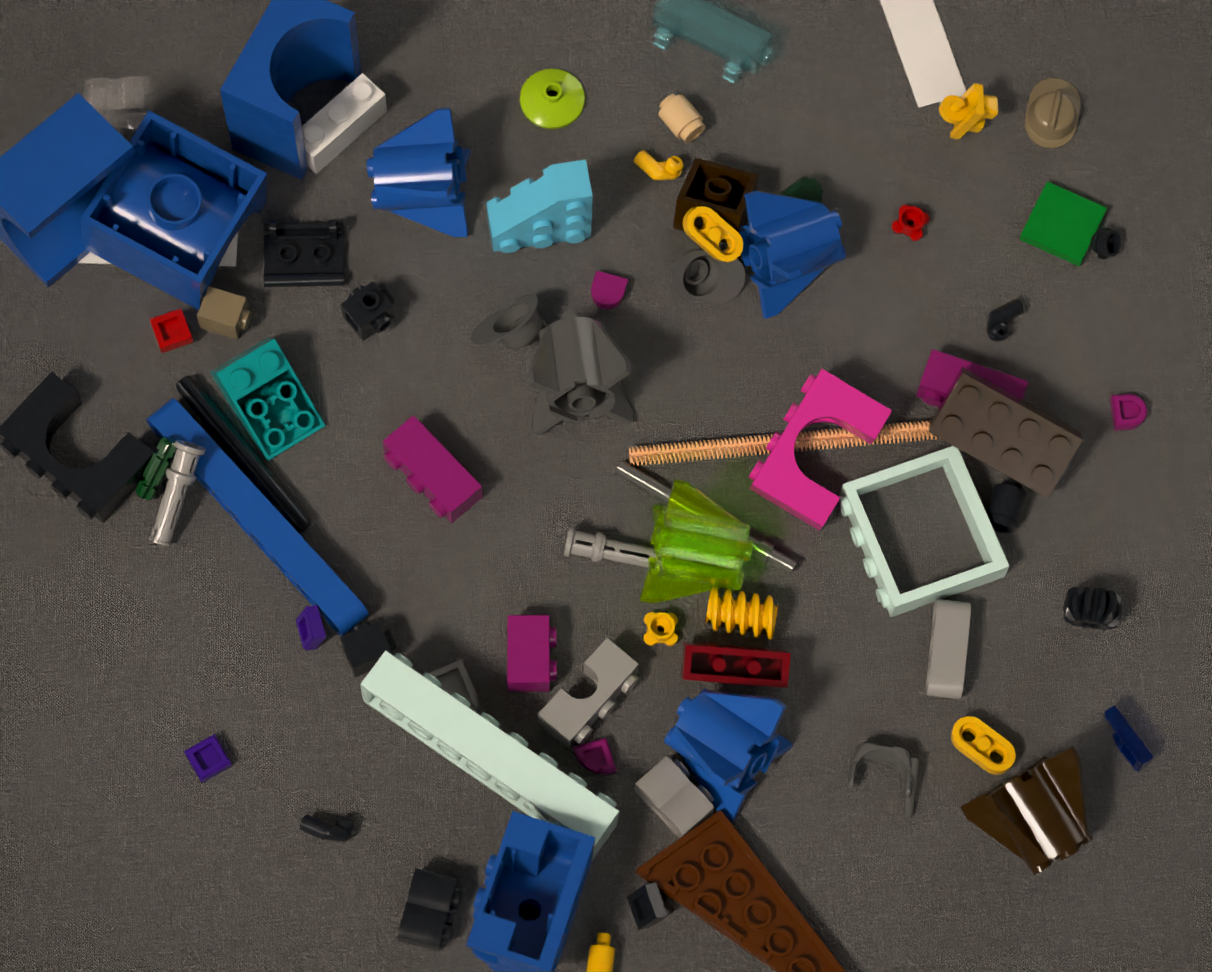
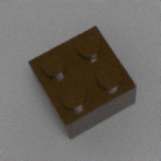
[673,158,759,243]

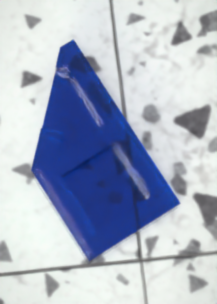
[1104,705,1154,772]

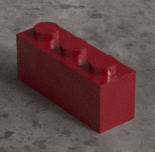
[680,642,791,688]

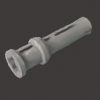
[149,440,205,546]
[563,526,670,572]

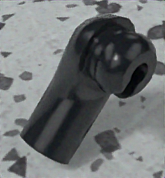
[986,298,1024,342]
[300,814,355,842]

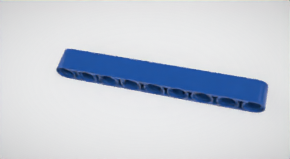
[146,398,369,636]

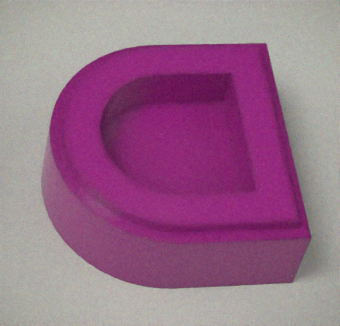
[591,270,628,309]
[1109,394,1147,431]

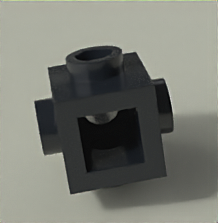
[341,281,395,341]

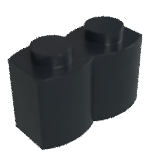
[397,868,463,952]

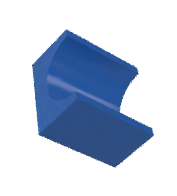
[220,0,362,180]
[0,93,134,288]
[80,110,267,310]

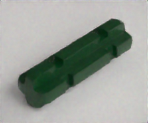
[135,437,177,501]

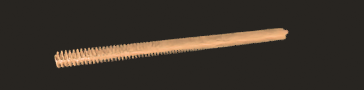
[629,420,940,466]

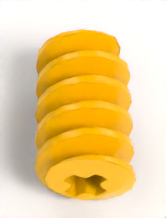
[705,586,778,640]

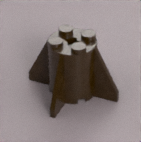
[960,746,1093,875]

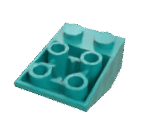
[210,337,325,461]

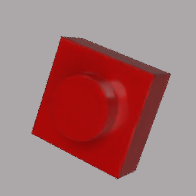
[149,308,193,353]

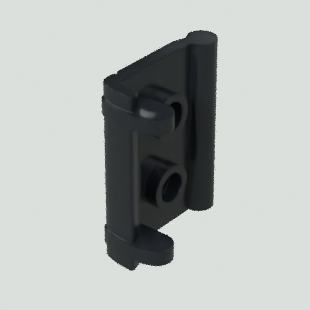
[263,219,345,287]

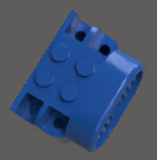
[466,811,596,972]

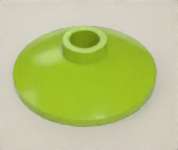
[520,69,585,129]

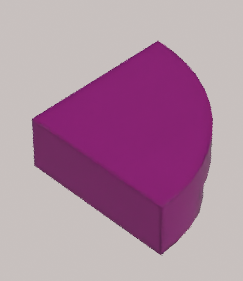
[572,738,616,775]

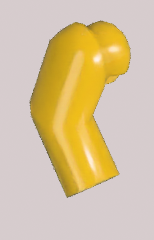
[633,150,684,181]

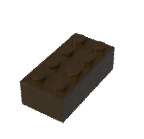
[928,367,1083,498]

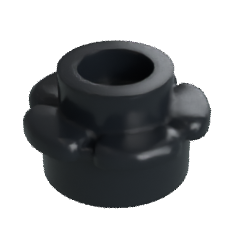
[1091,227,1121,260]

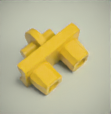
[939,83,998,139]

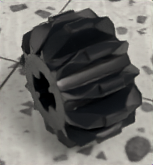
[1063,586,1123,631]

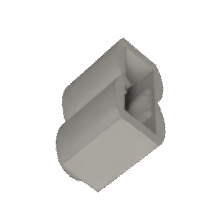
[634,756,714,839]

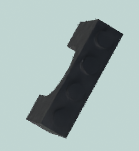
[0,371,154,523]

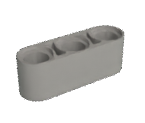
[925,599,971,700]

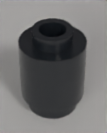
[986,480,1027,534]

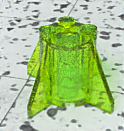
[639,479,753,603]

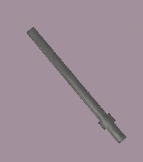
[615,460,798,574]

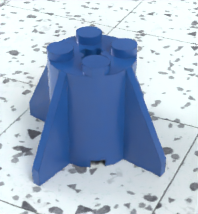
[367,107,471,237]
[726,190,846,319]
[664,688,793,823]

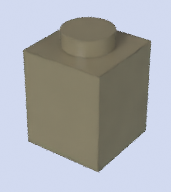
[197,286,252,340]

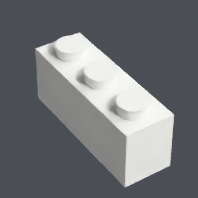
[302,73,387,174]

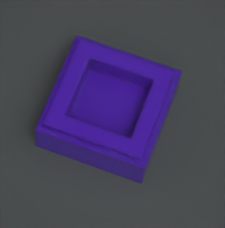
[295,605,326,651]
[184,734,232,783]

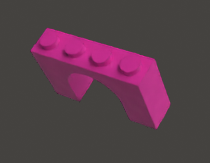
[748,368,892,531]

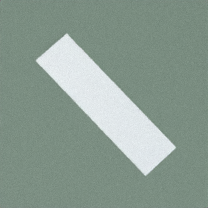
[880,0,966,108]

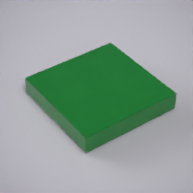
[1019,181,1107,267]

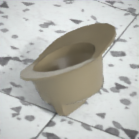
[1025,78,1081,149]

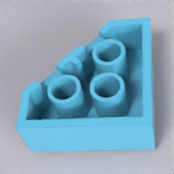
[486,159,593,253]

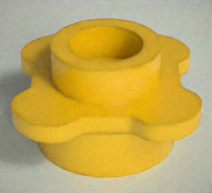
[643,612,678,646]

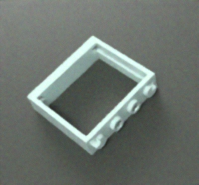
[839,446,1009,617]

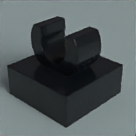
[627,882,674,930]

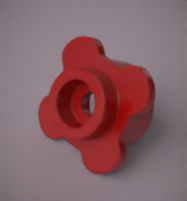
[891,205,930,241]

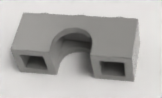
[538,638,639,750]

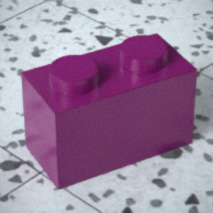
[507,615,556,692]

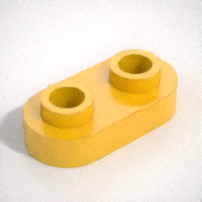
[683,206,743,262]
[951,716,1016,775]

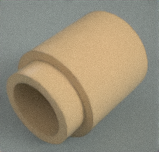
[658,94,706,143]

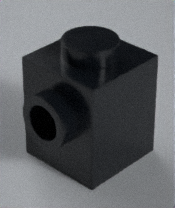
[340,621,397,677]

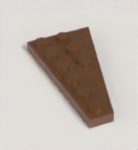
[635,810,845,972]

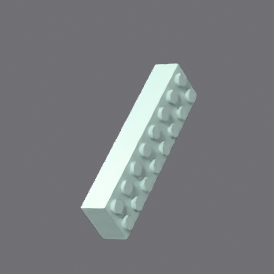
[360,650,619,860]

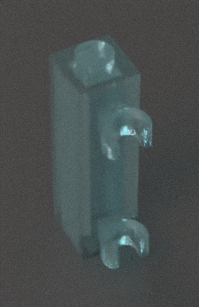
[652,0,774,84]

